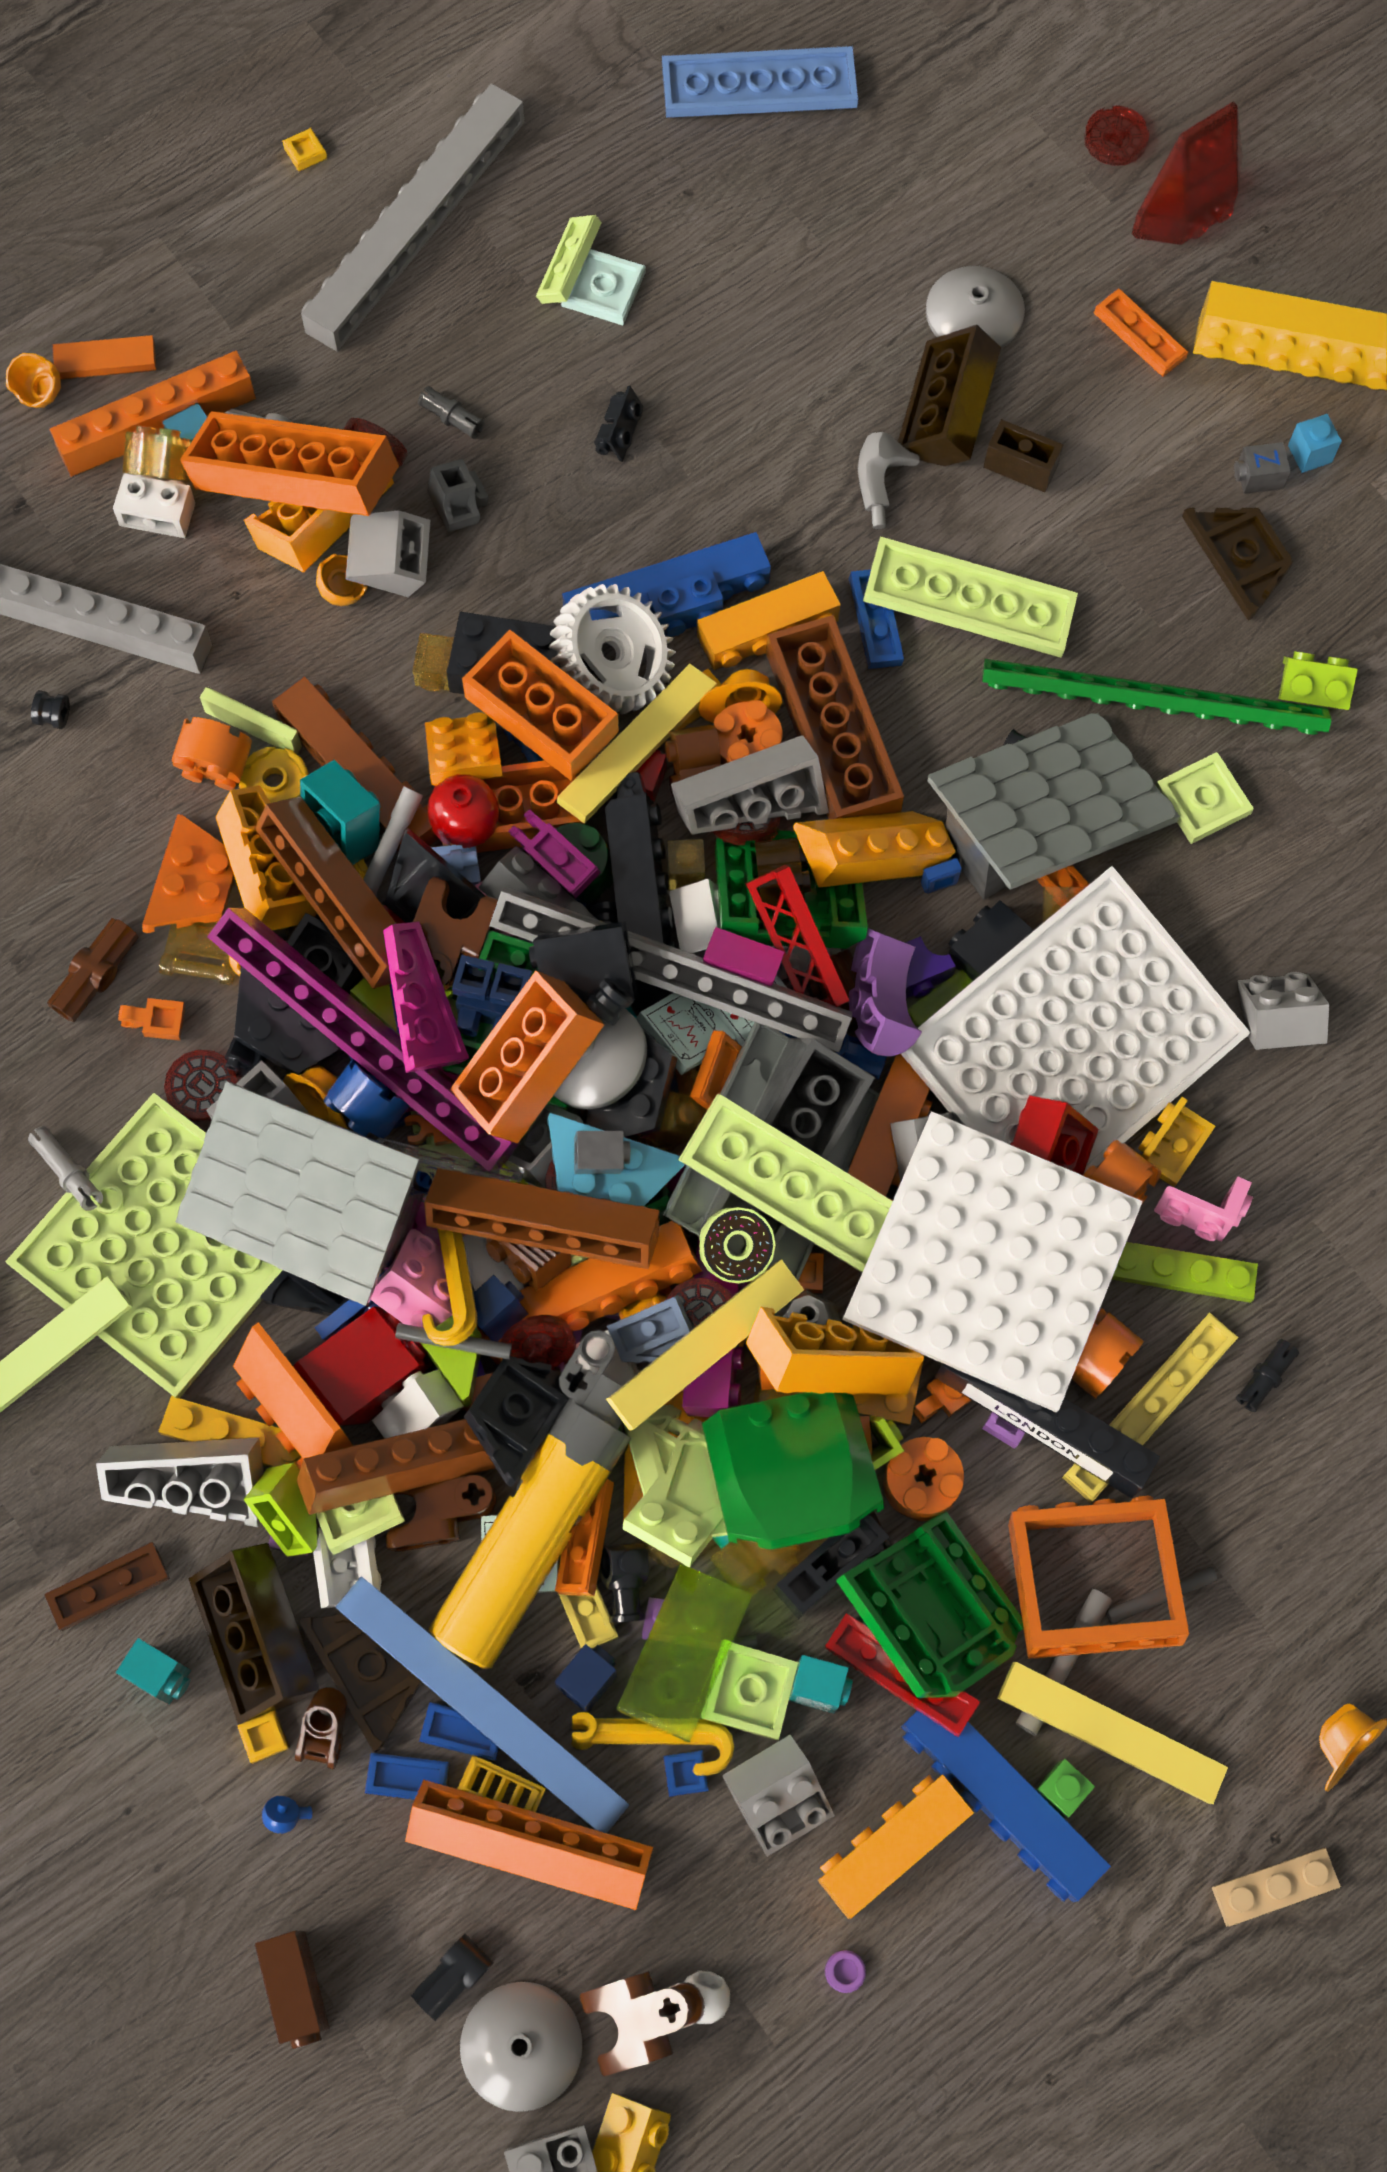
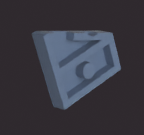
[607,1295,693,1363]

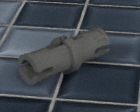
[418,386,484,439]

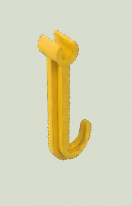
[422,1229,477,1346]
[571,1712,734,1776]

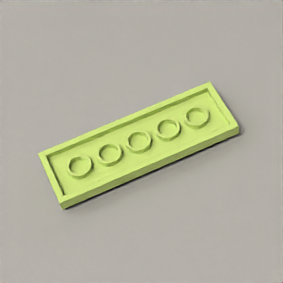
[863,536,1078,658]
[678,1094,893,1272]

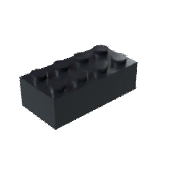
[446,611,594,694]

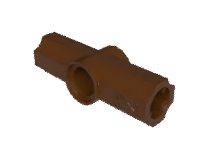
[47,918,139,1022]

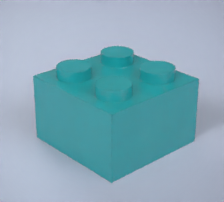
[300,760,381,865]

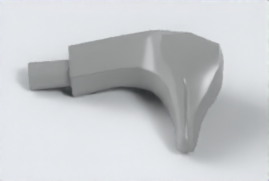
[858,432,920,529]

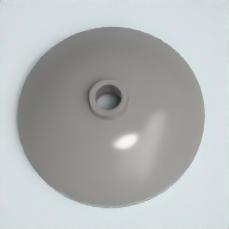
[926,266,1025,348]
[554,1008,647,1109]
[460,1982,582,2111]

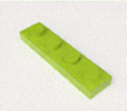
[1111,1242,1258,1303]

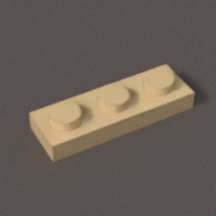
[1212,1848,1341,1927]

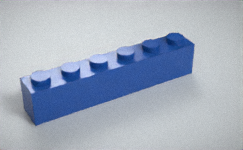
[562,532,771,620]
[901,1710,1111,1902]

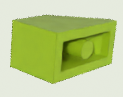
[421,1315,482,1408]
[244,1462,317,1557]

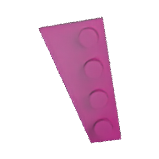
[383,922,469,1073]

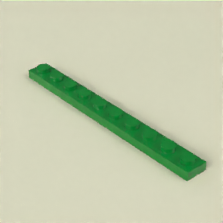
[982,659,1332,735]

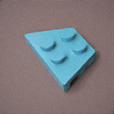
[547,1113,685,1206]

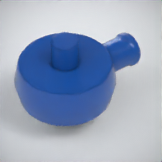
[262,1796,312,1833]

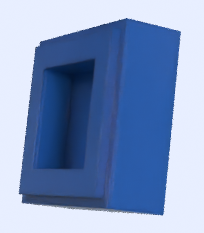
[921,858,962,894]
[664,1750,708,1797]

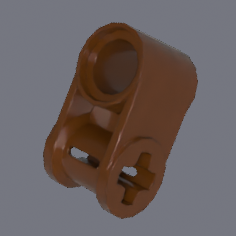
[295,1687,347,1770]

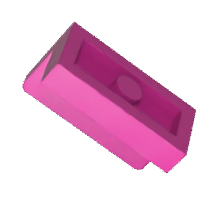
[703,927,784,986]

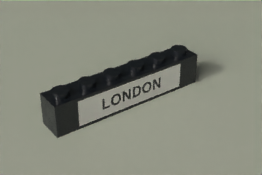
[935,1363,1160,1499]

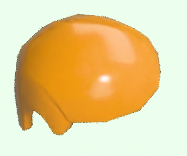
[6,353,61,408]
[316,554,368,607]

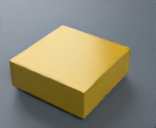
[283,128,327,172]
[237,1710,290,1764]

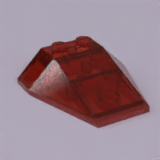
[1132,101,1243,245]

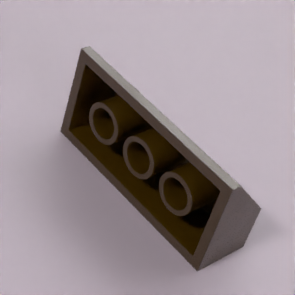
[898,324,1001,467]
[188,1543,319,1725]

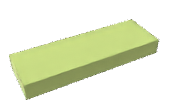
[536,215,602,304]
[200,687,302,754]

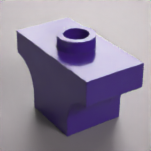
[906,936,956,998]

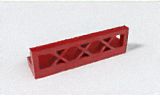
[745,865,850,1007]
[825,1613,980,1737]

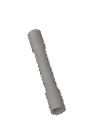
[363,786,423,897]
[1015,1589,1113,1736]

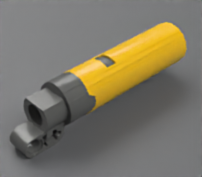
[428,1331,631,1669]

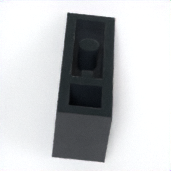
[773,1514,889,1620]

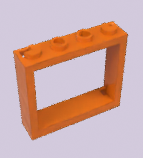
[1008,1496,1189,1659]

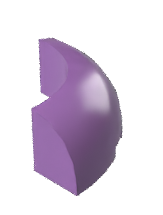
[849,928,922,1057]

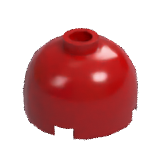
[428,774,500,848]

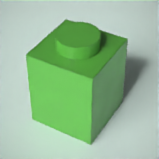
[1035,1759,1095,1819]

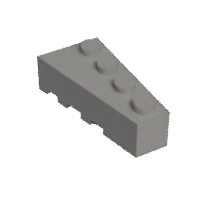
[671,735,829,835]
[96,1437,264,1527]

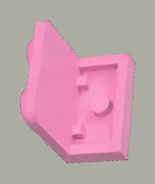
[1154,1177,1253,1242]
[371,1229,453,1328]

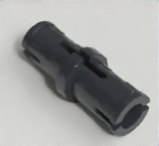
[1236,1339,1300,1412]

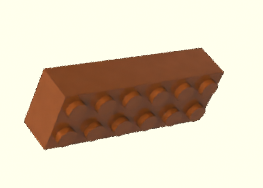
[766,615,904,819]

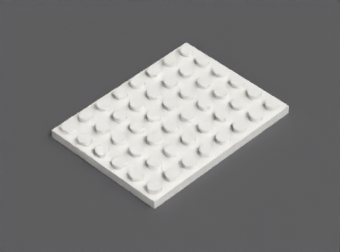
[901,866,1250,1173]

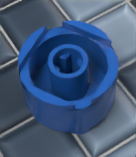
[323,1059,410,1139]

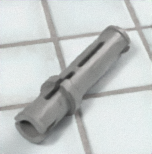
[28,1126,103,1211]

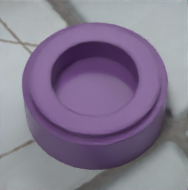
[825,1950,866,1993]

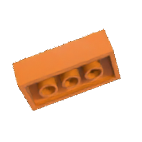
[233,1322,353,1468]

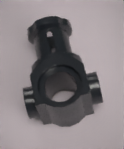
[600,1543,649,1622]

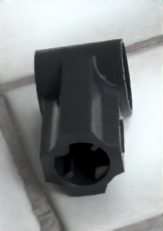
[411,1933,494,2021]

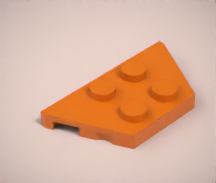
[142,814,235,933]

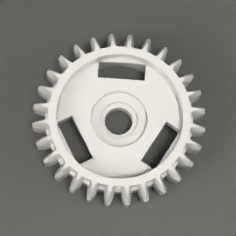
[549,584,676,715]

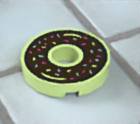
[699,1207,776,1284]

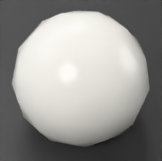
[684,1971,730,2024]

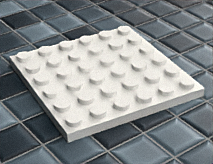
[842,1111,1143,1412]

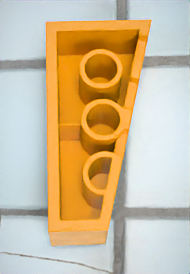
[244,479,394,572]
[216,785,317,930]
[746,1306,924,1395]

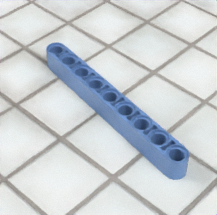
[335,1576,629,1833]

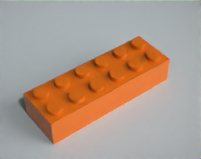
[180,411,399,516]

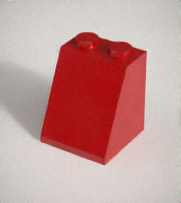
[293,1306,433,1426]

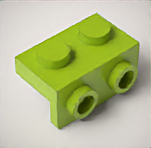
[1278,651,1358,710]

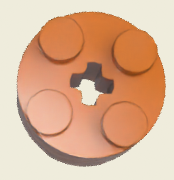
[713,700,783,765]
[171,717,253,791]
[1083,1139,1161,1205]
[1072,1308,1144,1399]
[883,1437,964,1521]

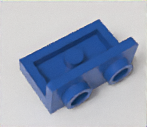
[647,570,723,637]

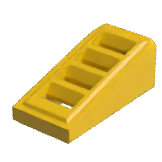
[457,1755,546,1812]

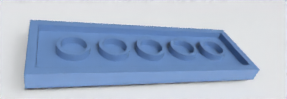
[662,46,858,118]

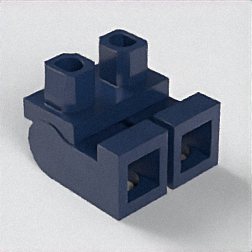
[452,955,532,1037]

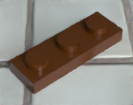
[44,1542,170,1631]

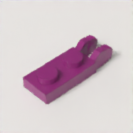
[508,809,601,898]

